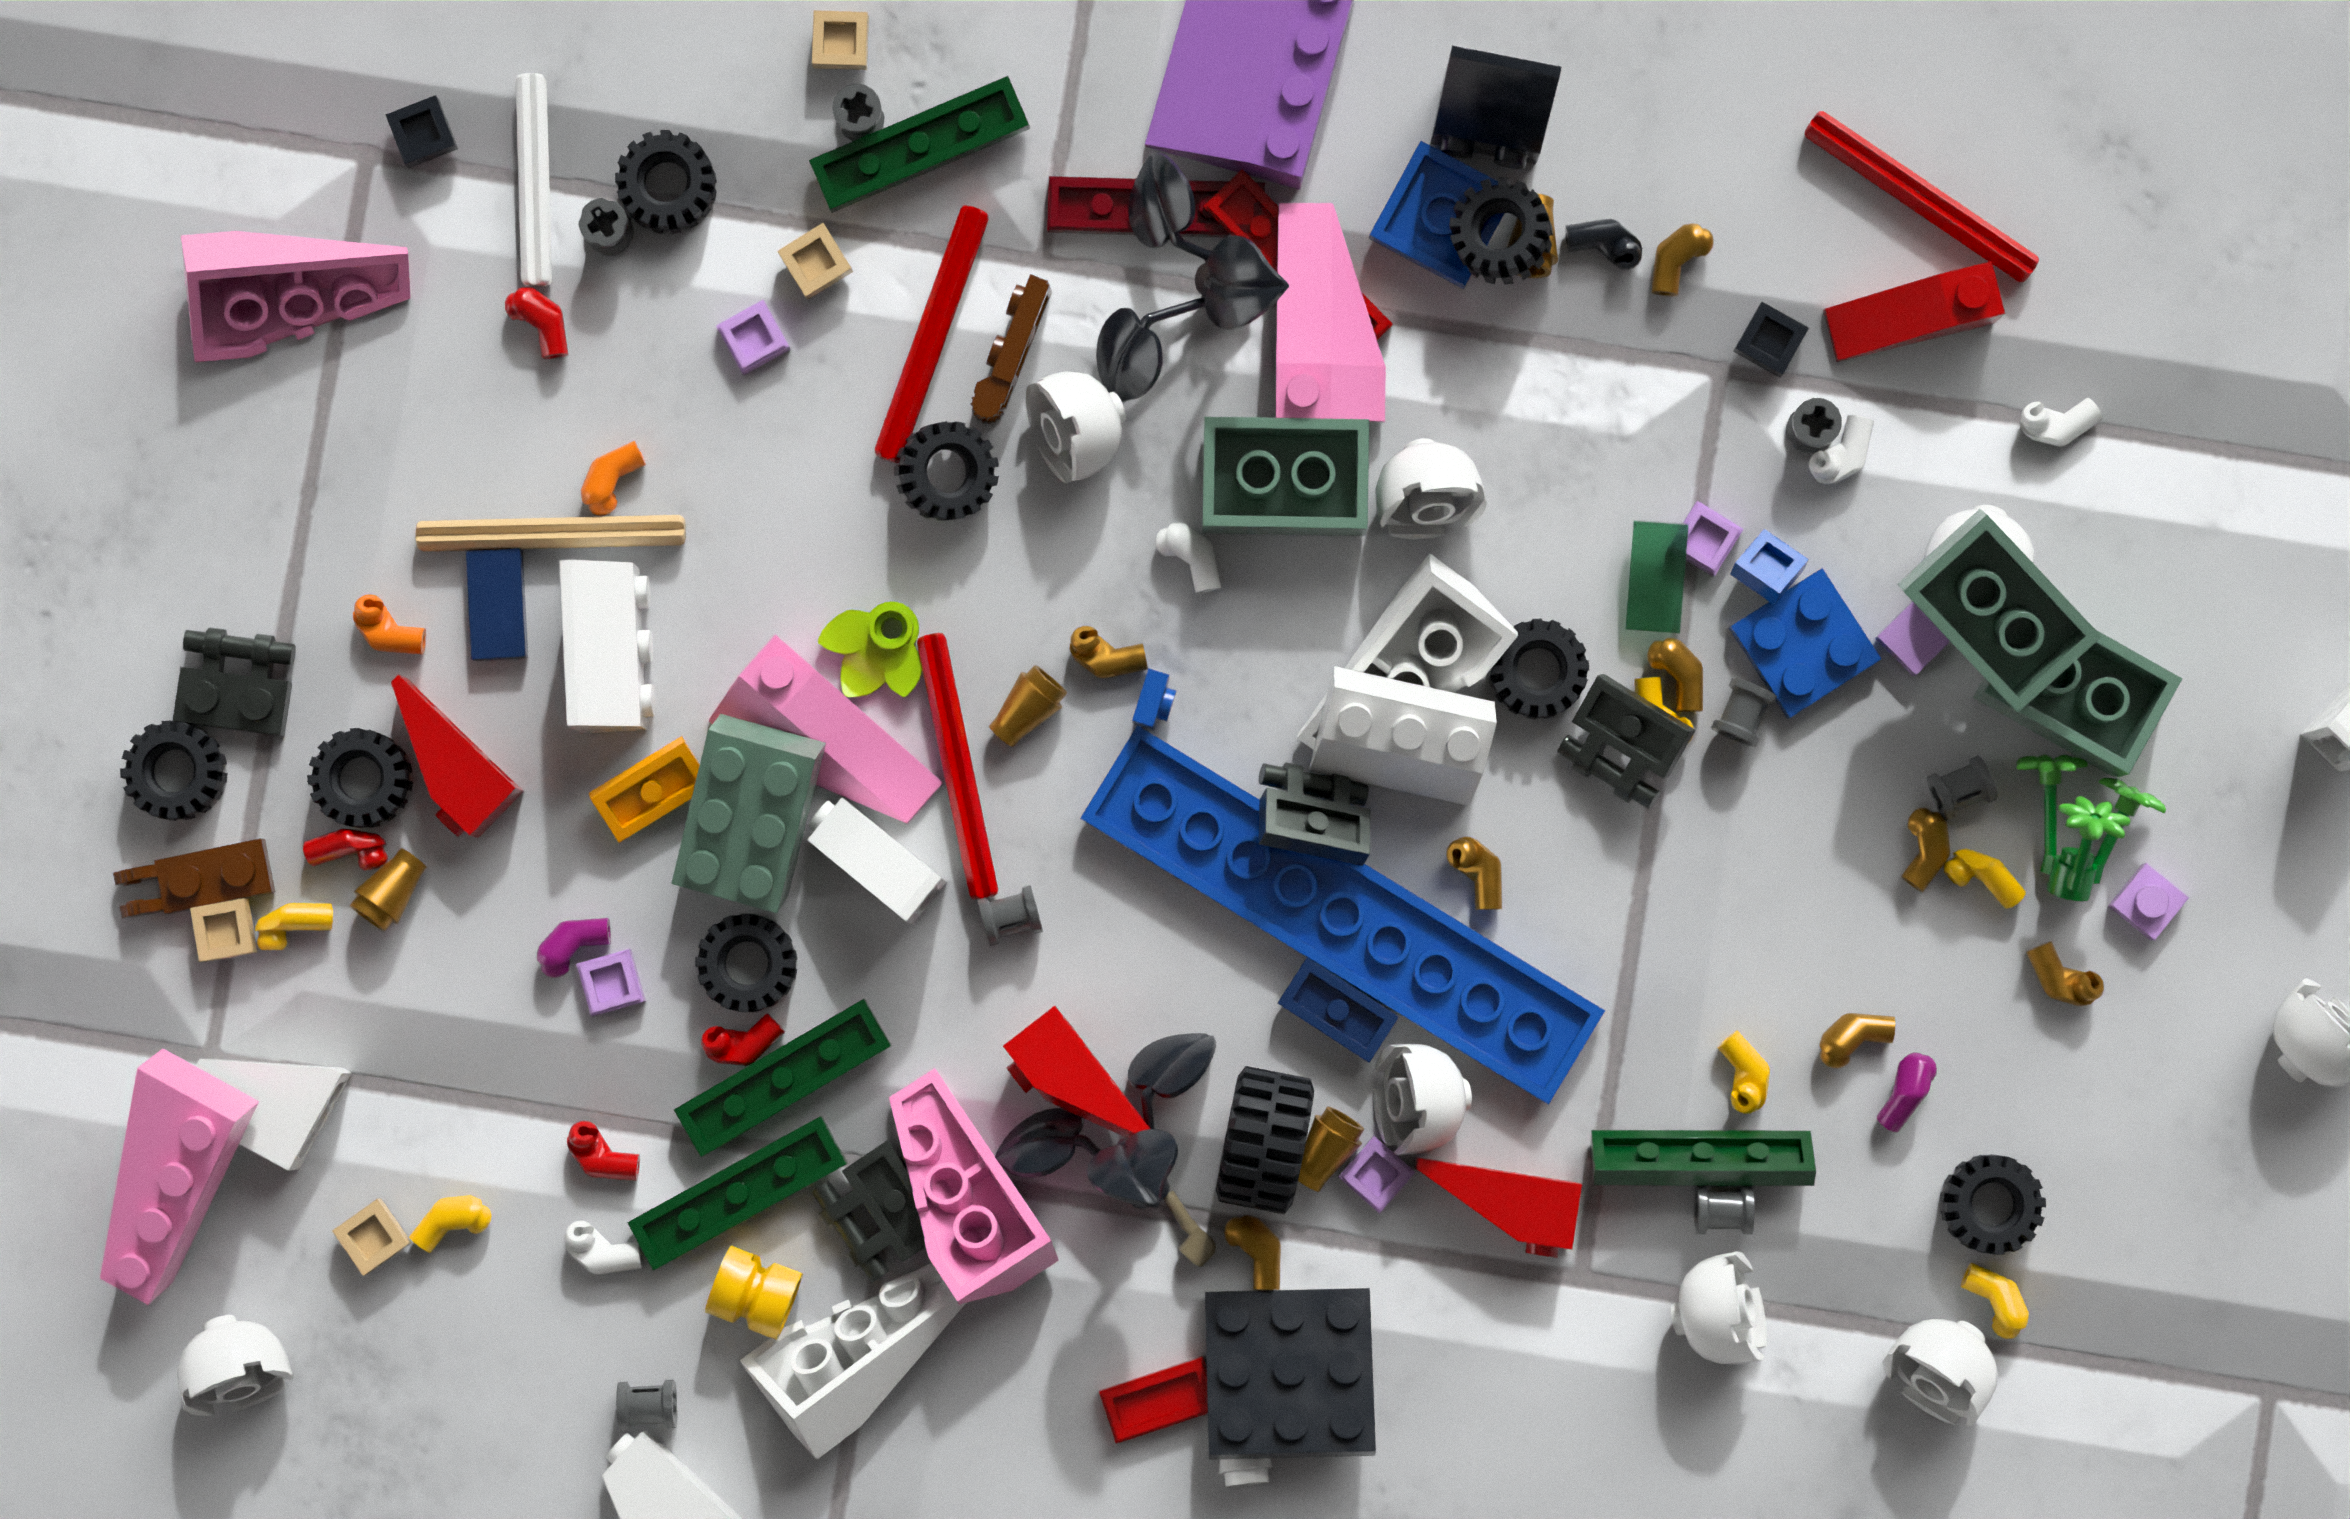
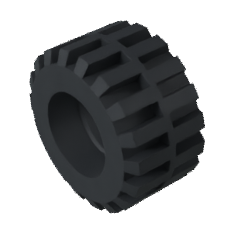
[1216,1066,1314,1215]

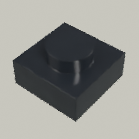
[385,95,458,169]
[1733,302,1809,378]

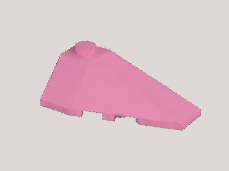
[1276,203,1386,422]
[708,635,943,824]
[889,1068,1059,1305]

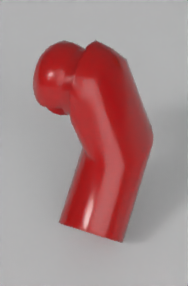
[505,287,569,359]
[303,829,388,871]
[701,1013,785,1066]
[567,1121,640,1181]

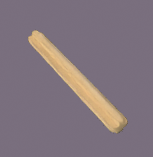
[415,515,686,551]

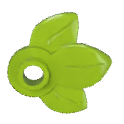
[818,601,922,698]

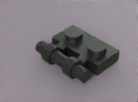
[173,627,296,737]
[1557,674,1695,810]
[1258,762,1371,866]
[811,1140,926,1283]

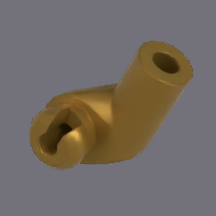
[1069,626,1148,678]
[1647,637,1703,712]
[1901,807,1951,893]
[1819,1013,1895,1068]
[1224,1215,1281,1290]

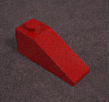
[1823,261,2005,362]
[391,674,524,838]
[1003,1006,1150,1139]
[1414,1157,1582,1258]

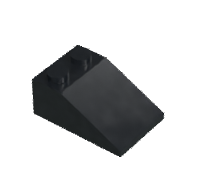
[1430,45,1562,169]

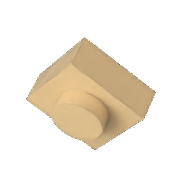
[812,10,869,70]
[777,223,853,300]
[190,898,258,962]
[332,1198,412,1276]

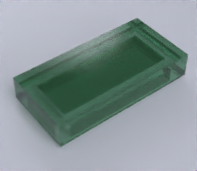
[1625,520,1689,634]

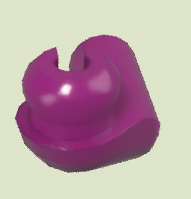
[536,918,611,978]
[1876,1052,1937,1132]

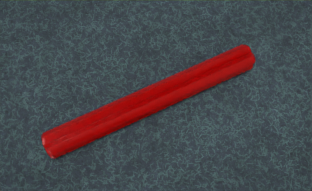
[1804,111,2039,282]
[874,205,989,463]
[917,633,998,900]

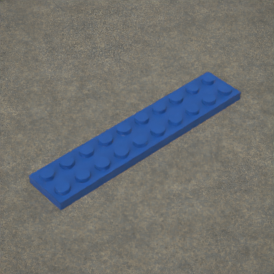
[1080,725,1605,1105]

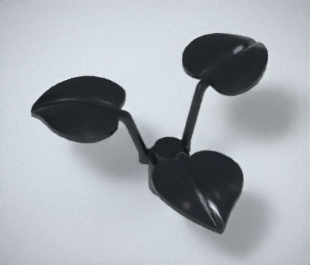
[1096,152,1289,404]
[995,1033,1216,1209]

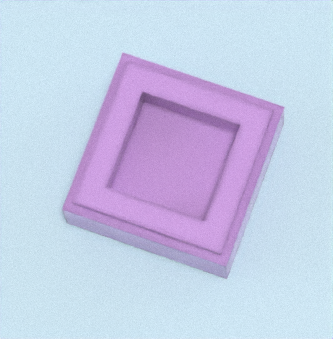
[716,300,791,375]
[1667,501,1743,577]
[1875,601,1950,676]
[576,949,646,1017]
[1338,1135,1415,1214]

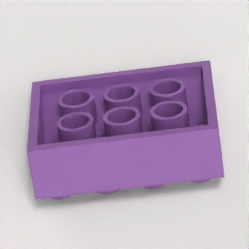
[1145,0,1354,190]

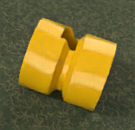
[705,1246,803,1340]

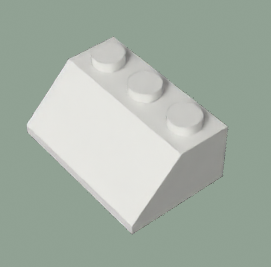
[559,560,655,734]
[1309,666,1497,806]

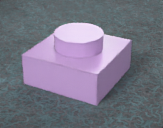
[2108,863,2189,941]

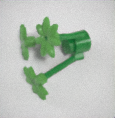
[2016,754,2166,902]

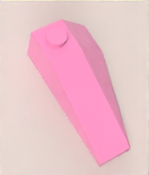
[181,231,410,362]

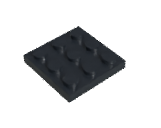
[1205,1288,1376,1460]

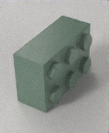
[1202,417,1369,536]
[1897,508,2102,713]
[1973,630,2183,778]
[671,714,826,913]

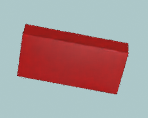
[1099,1356,1208,1444]

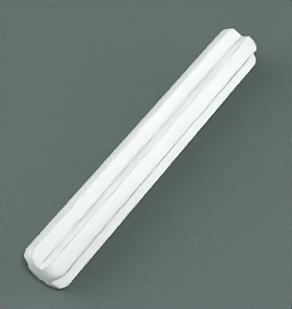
[516,73,552,287]

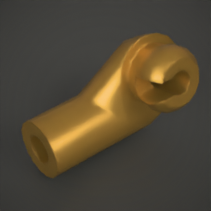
[1651,223,1714,296]
[1446,837,1502,910]
[2026,941,2104,1006]

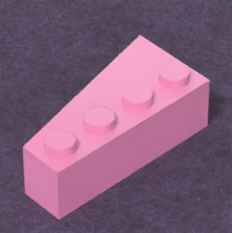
[100,1049,259,1305]

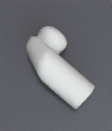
[2020,398,2103,447]
[1809,415,1874,484]
[1155,523,1221,594]
[565,1221,643,1275]

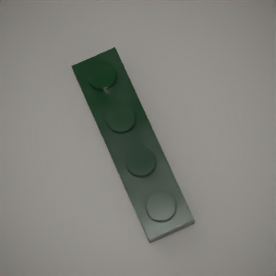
[809,76,1030,213]
[674,999,892,1157]
[627,1116,848,1271]
[1590,1130,1816,1186]

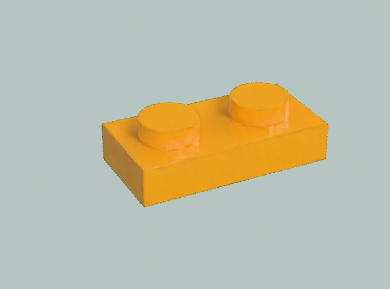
[589,736,700,843]

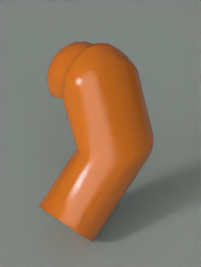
[580,440,646,516]
[353,594,426,655]

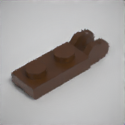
[970,274,1052,425]
[113,838,275,919]

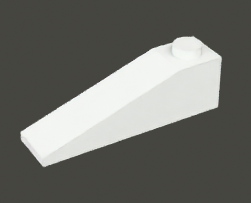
[1297,553,1518,750]
[740,1263,966,1459]

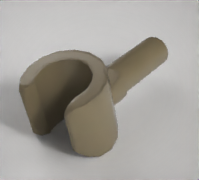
[1163,1191,1216,1267]

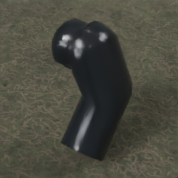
[1565,219,1643,270]

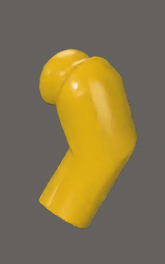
[1717,1030,1770,1114]

